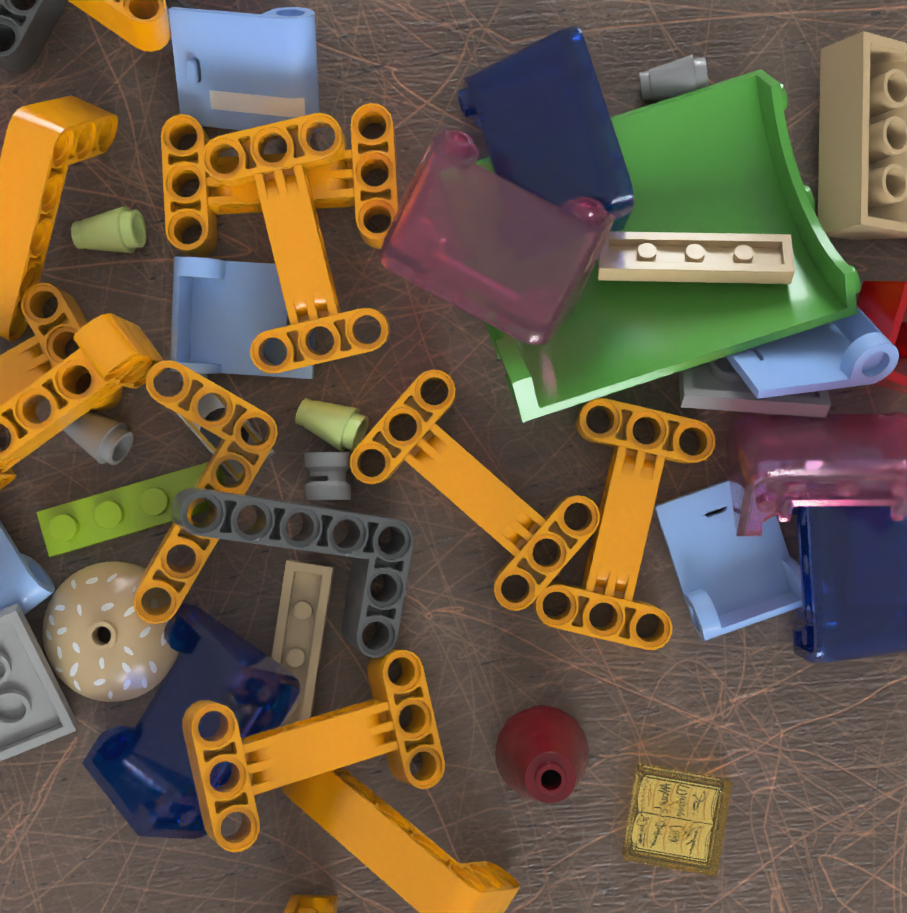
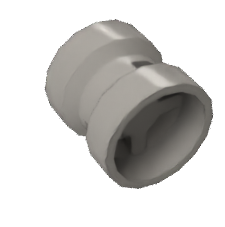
[304,452,351,500]

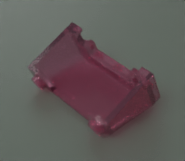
[379,128,616,345]
[725,412,907,536]

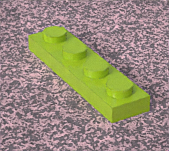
[36,462,227,557]

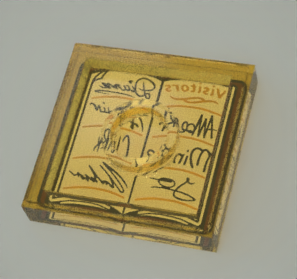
[622,763,733,877]

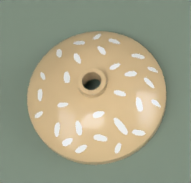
[42,561,184,702]

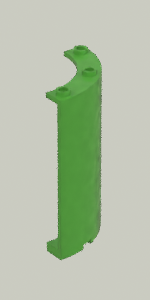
[439,69,861,422]

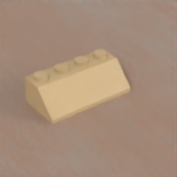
[818,31,907,240]

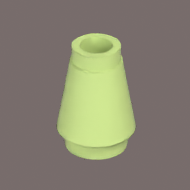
[71,206,147,253]
[295,398,369,452]

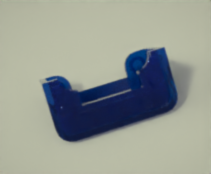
[457,25,634,261]
[783,462,907,663]
[82,603,300,839]

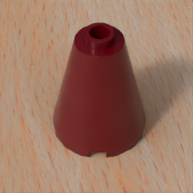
[495,705,589,803]

